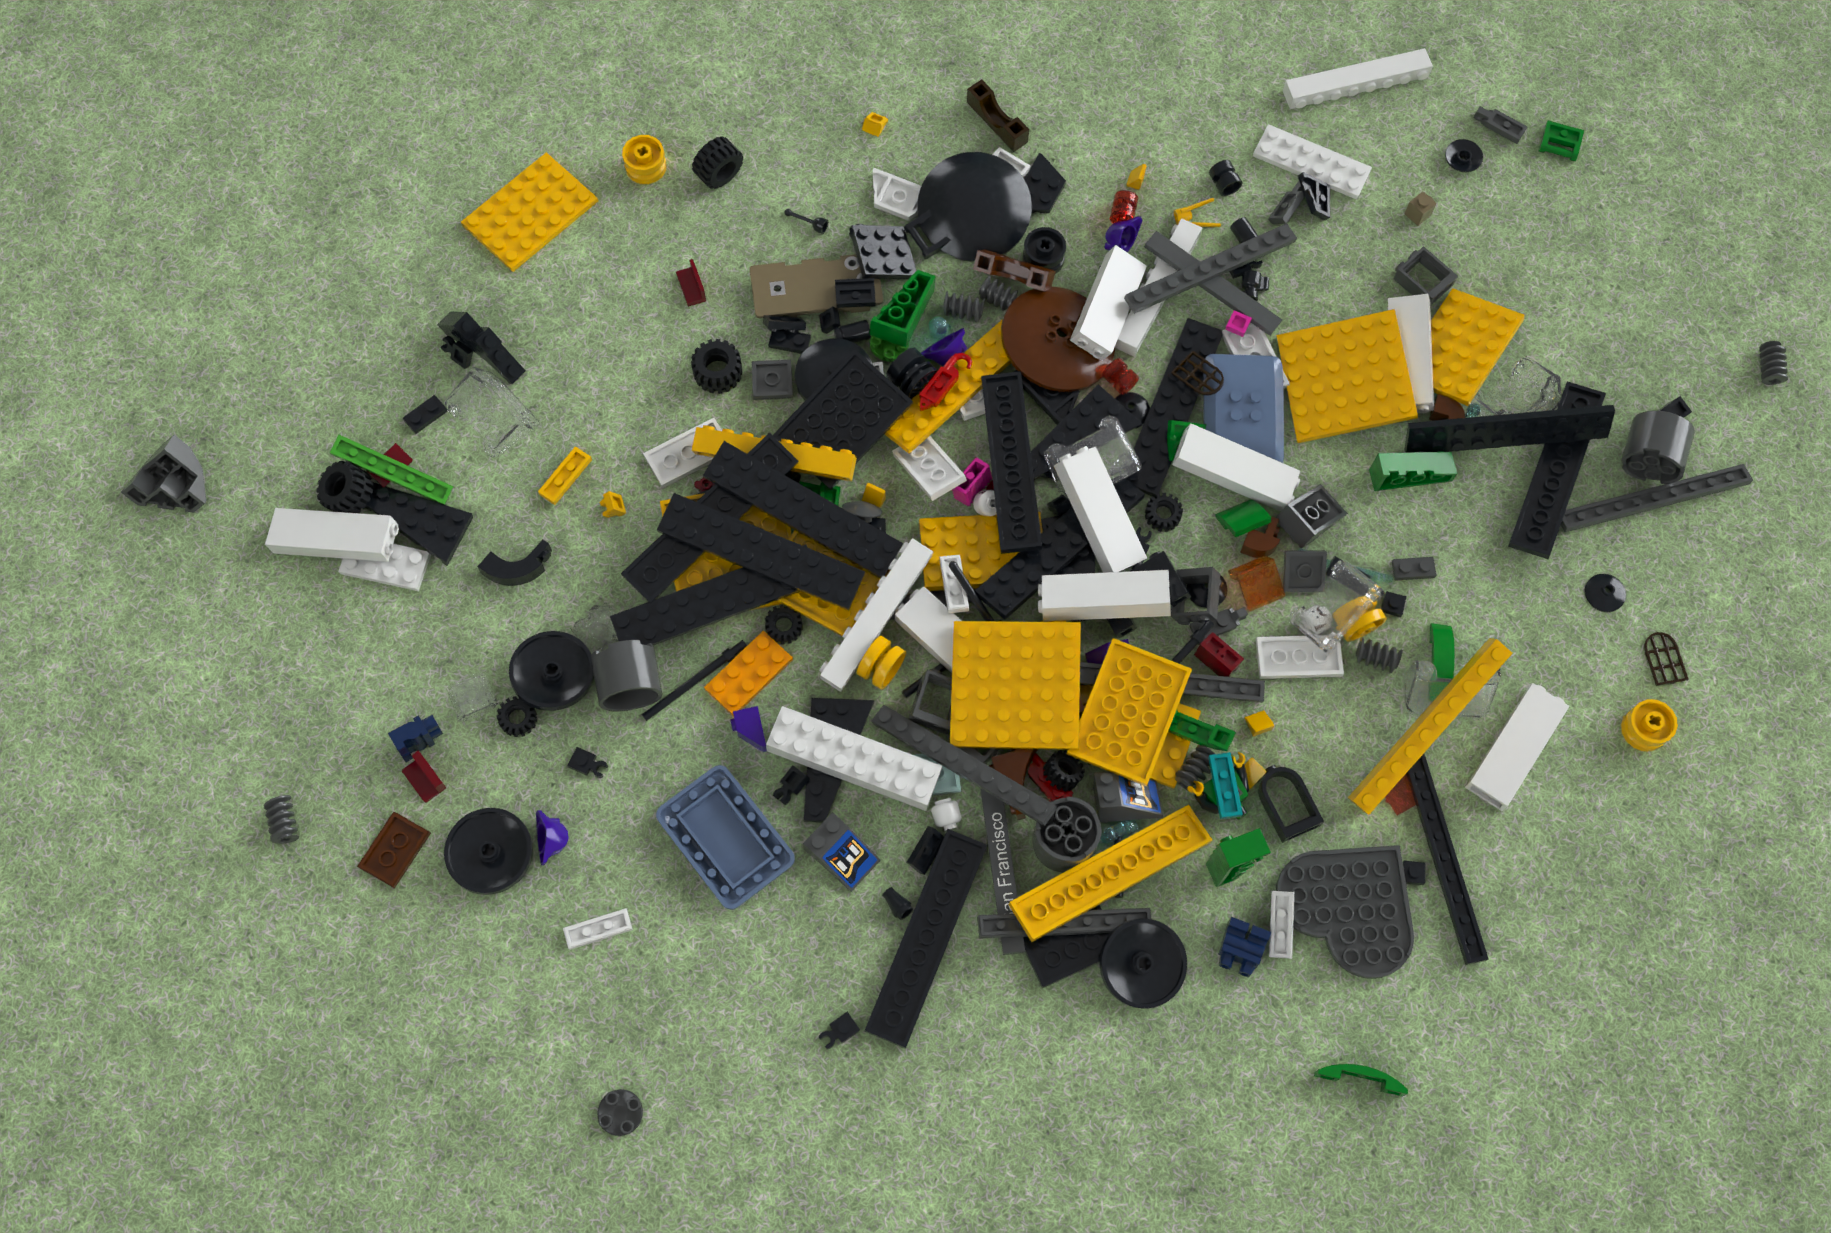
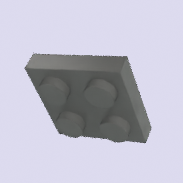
[752,359,793,400]
[1283,550,1327,592]

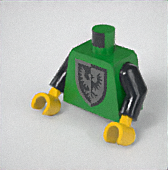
[1187,752,1249,820]

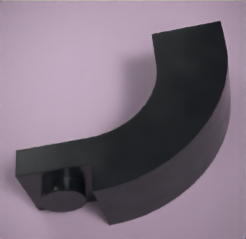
[477,539,552,586]

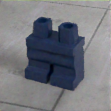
[388,715,443,762]
[1218,917,1272,978]

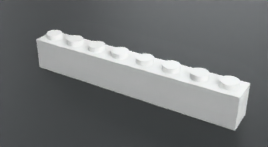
[1283,48,1433,109]
[1115,218,1202,357]
[819,538,933,692]

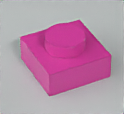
[1225,310,1252,337]

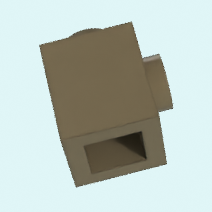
[1404,191,1437,226]

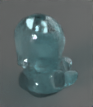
[929,316,951,342]

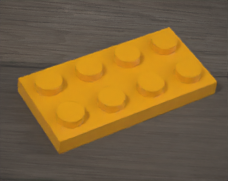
[704,630,793,717]

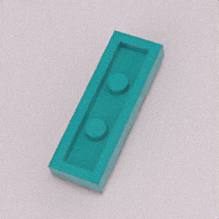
[1208,752,1243,819]

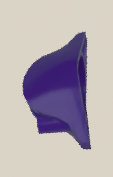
[1104,216,1143,252]
[921,328,968,366]
[536,810,569,866]

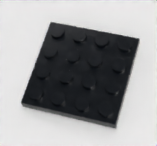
[1023,905,1110,989]

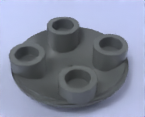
[842,501,882,523]
[597,1089,643,1136]

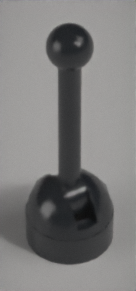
[784,209,829,234]

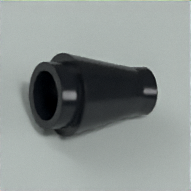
[882,887,913,920]

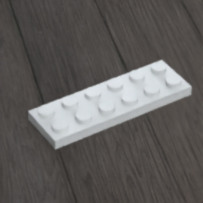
[1253,124,1372,200]

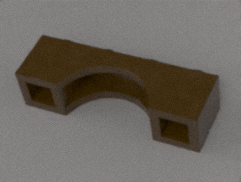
[967,79,1029,152]

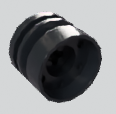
[886,347,938,399]

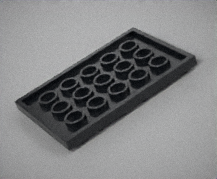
[773,349,914,490]

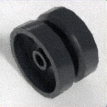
[1023,227,1066,274]

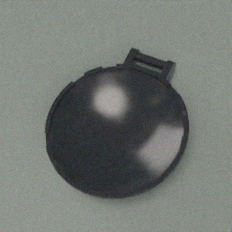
[904,152,1032,262]

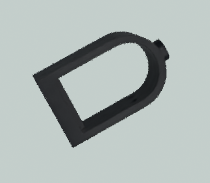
[1258,765,1324,843]

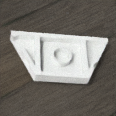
[873,168,921,221]

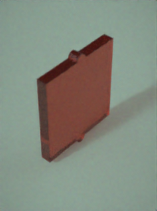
[1385,774,1416,816]

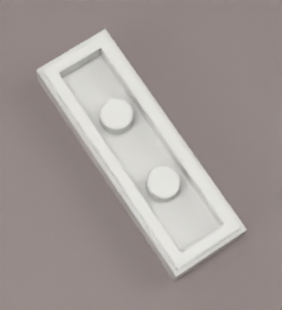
[939,555,969,614]
[1269,891,1295,959]
[563,908,633,950]

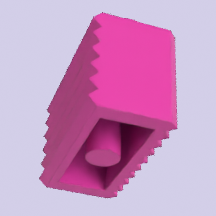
[952,457,993,506]

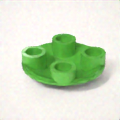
[870,336,909,362]

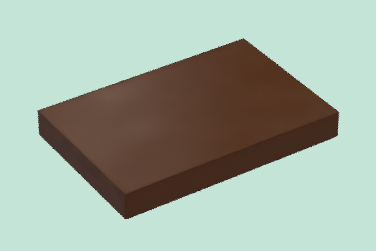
[357,812,431,889]

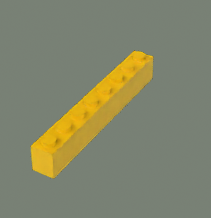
[691,425,857,482]

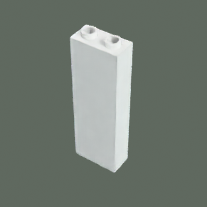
[1070,245,1147,361]
[1388,294,1434,413]
[1172,423,1300,511]
[1054,446,1147,573]
[265,508,399,562]
[1038,570,1170,621]
[895,586,961,673]
[1465,683,1569,811]

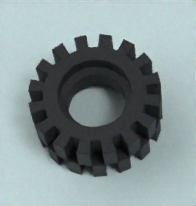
[1145,493,1183,532]
[765,604,803,644]
[497,696,538,737]
[1043,750,1085,792]

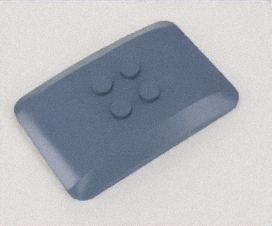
[1203,354,1284,463]
[656,765,795,910]

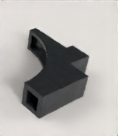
[437,311,526,384]

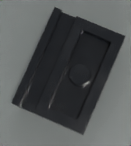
[835,278,876,308]

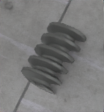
[979,275,1018,311]
[943,291,985,322]
[1759,341,1788,385]
[1356,637,1403,673]
[1175,745,1215,790]
[264,795,299,844]

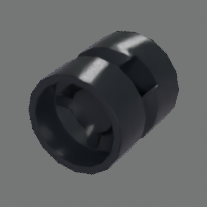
[1209,159,1243,196]

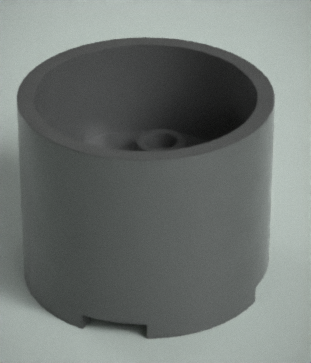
[1621,411,1695,484]
[591,640,662,711]
[1032,797,1102,873]

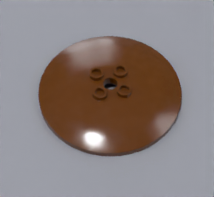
[1001,287,1115,392]

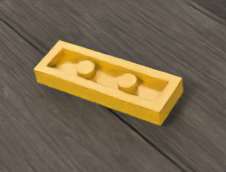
[538,446,592,505]

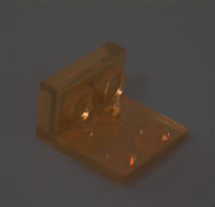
[1228,556,1285,611]

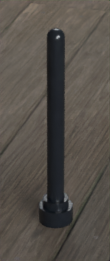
[949,561,995,621]

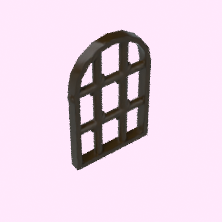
[1171,351,1224,396]
[1644,632,1689,686]

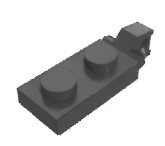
[1473,106,1528,144]
[1268,181,1305,224]
[1189,607,1248,639]

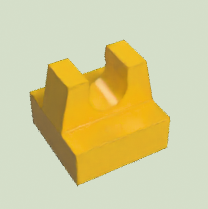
[599,491,626,518]

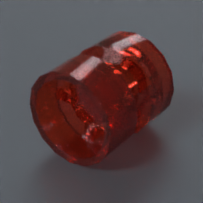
[1110,190,1139,224]
[1102,358,1139,395]

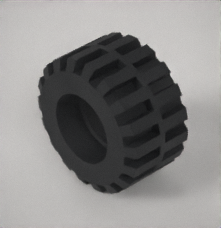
[692,136,743,189]
[691,339,742,394]
[316,461,373,513]

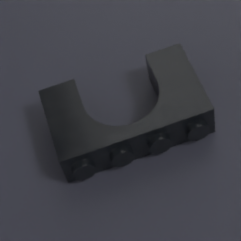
[1107,551,1191,638]

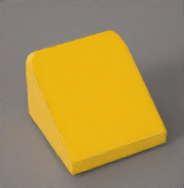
[862,112,888,137]
[1126,164,1147,190]
[862,483,886,508]
[1245,710,1274,737]
[1244,757,1267,790]

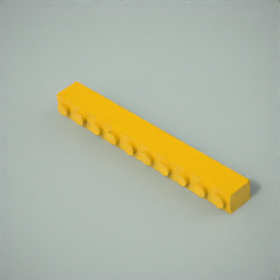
[1348,638,1513,815]

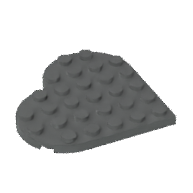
[1276,845,1414,979]

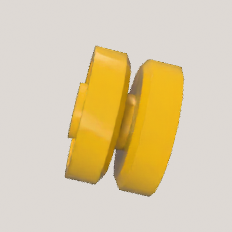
[622,135,667,184]
[1332,593,1387,642]
[857,636,906,690]
[1621,699,1678,751]

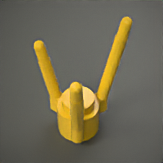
[1174,198,1221,227]

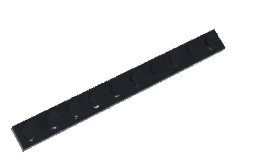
[1406,754,1489,965]

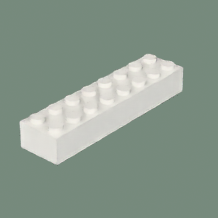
[766,706,942,811]

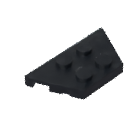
[1024,153,1066,213]
[1014,371,1080,425]

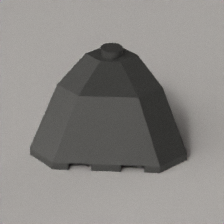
[121,435,207,513]

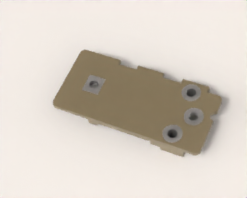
[749,254,883,318]

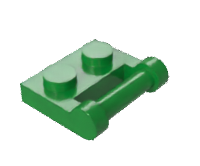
[1538,120,1584,162]

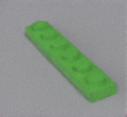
[330,435,453,505]

